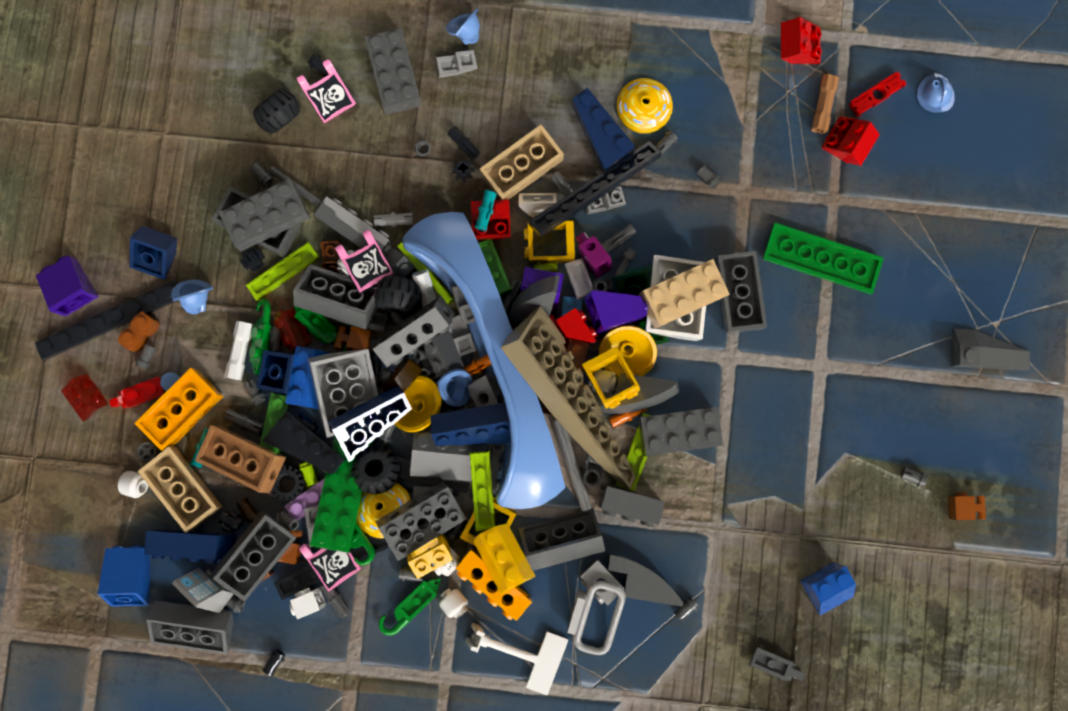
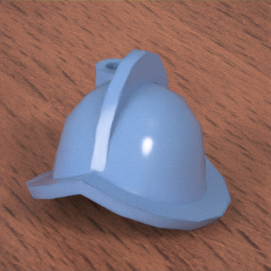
[446,8,480,45]
[917,73,955,113]
[171,280,214,314]
[436,369,473,408]

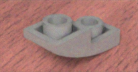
[585,186,626,215]

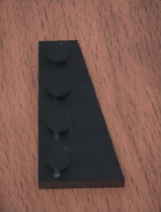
[262,411,346,475]

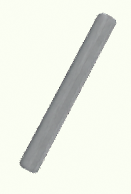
[553,419,591,511]

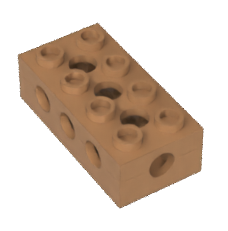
[195,425,286,493]

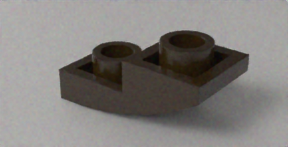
[381,358,422,392]

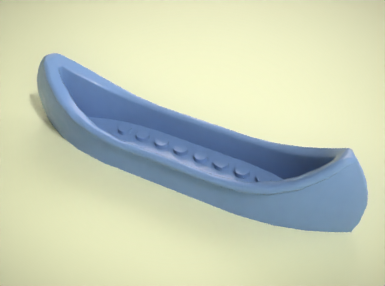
[402,212,565,509]

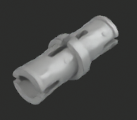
[374,212,413,227]

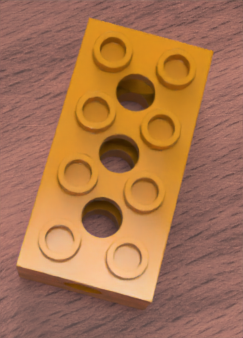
[134,368,224,451]
[455,548,532,621]

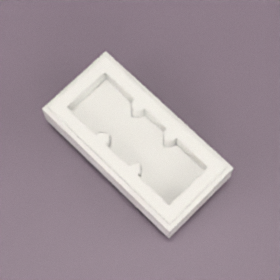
[564,258,593,300]

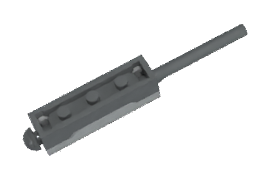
[269,166,393,257]

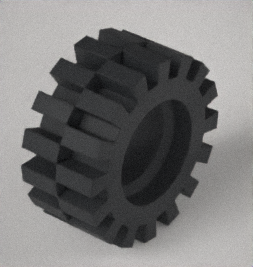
[271,465,306,501]

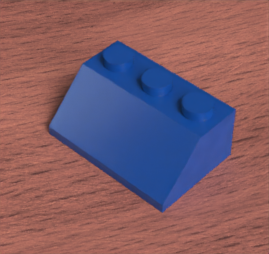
[285,346,330,409]

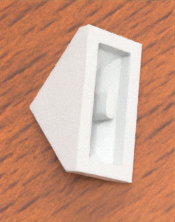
[519,193,557,218]

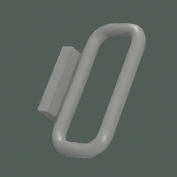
[567,581,626,655]

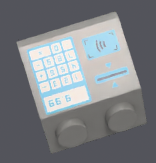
[172,568,233,613]

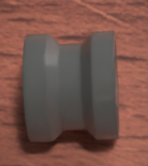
[137,442,162,461]

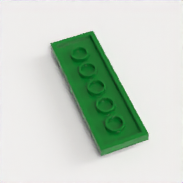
[762,223,884,295]
[310,436,374,553]

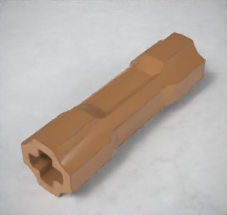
[811,74,839,134]

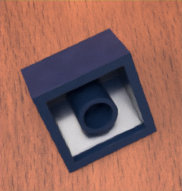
[130,226,177,280]
[256,350,295,394]

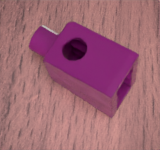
[576,232,612,279]

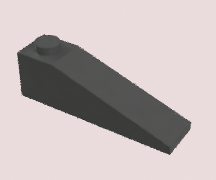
[952,329,1030,371]

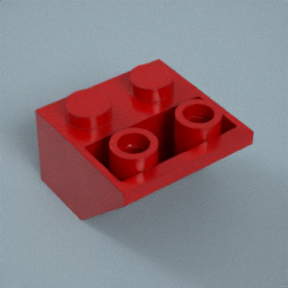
[781,17,822,64]
[822,116,880,166]
[471,200,511,240]
[555,308,597,343]

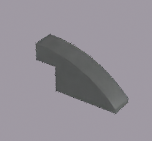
[508,275,560,327]
[595,373,679,414]
[607,553,683,607]

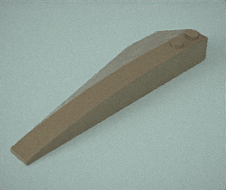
[500,306,636,489]

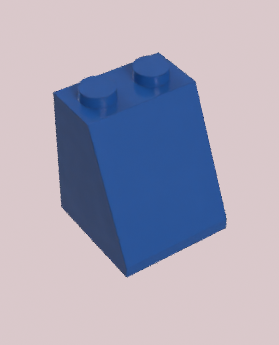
[97,545,150,606]
[800,562,856,616]

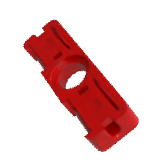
[849,72,906,117]

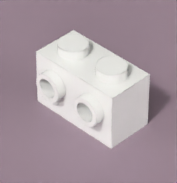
[289,587,327,619]

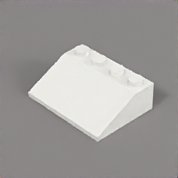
[645,255,706,341]

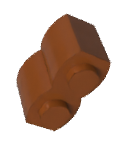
[117,312,160,352]

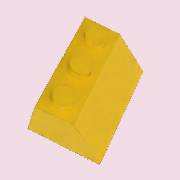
[473,524,535,594]

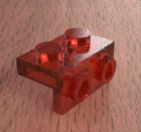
[274,308,312,351]
[61,374,108,421]

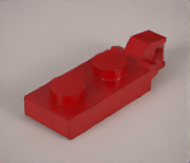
[109,377,165,409]

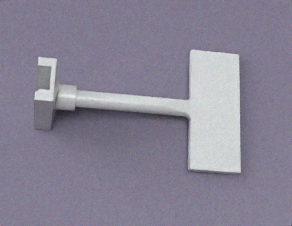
[465,623,568,695]

